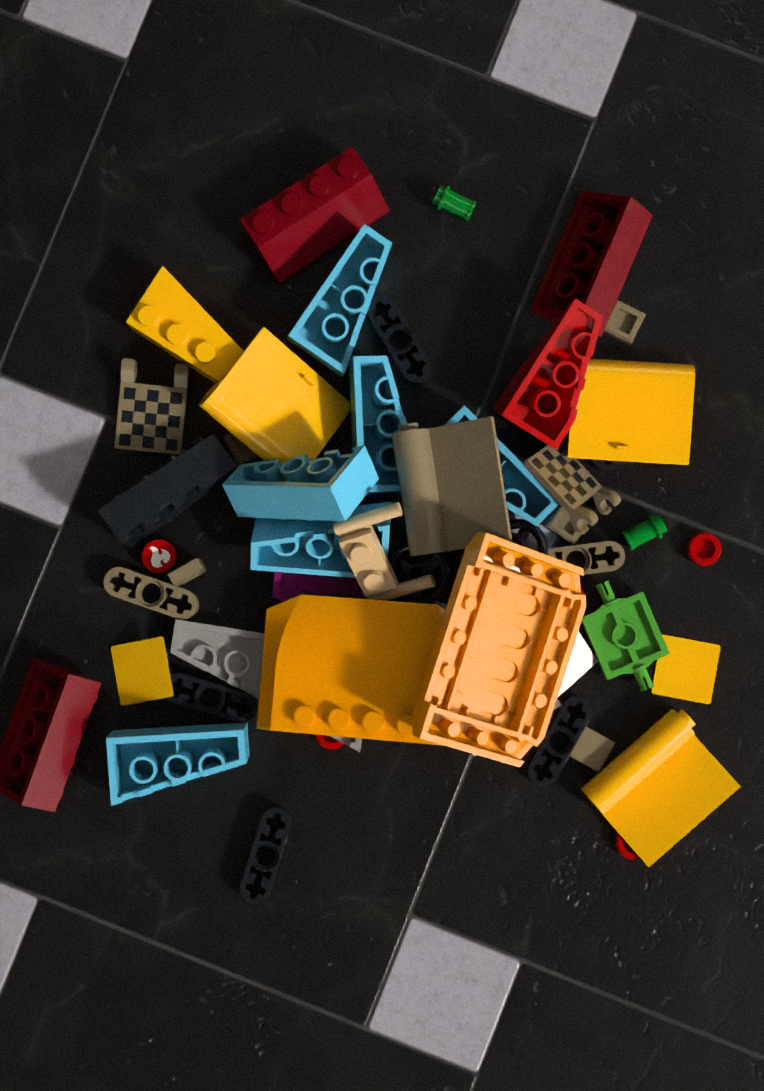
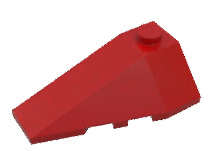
[492,298,603,450]

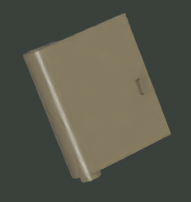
[392,416,512,557]

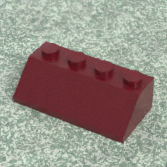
[240,146,390,284]
[530,191,653,337]
[0,657,101,812]

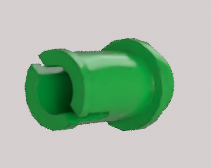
[432,185,477,222]
[622,514,667,551]

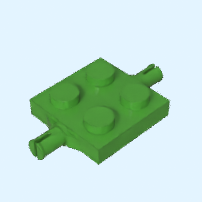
[581,580,670,692]

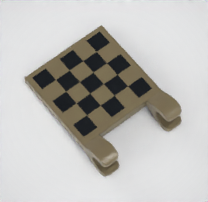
[114,358,191,455]
[523,443,621,534]

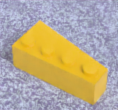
[126,266,243,383]

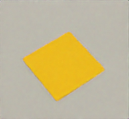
[651,635,721,704]
[111,636,174,706]

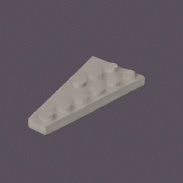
[170,619,362,752]

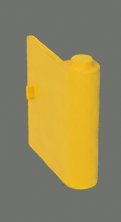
[199,327,351,464]
[567,358,695,465]
[581,709,741,868]

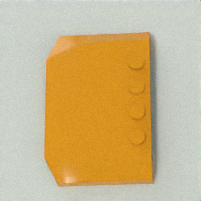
[411,531,586,767]
[257,594,446,746]

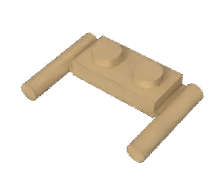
[333,502,436,601]

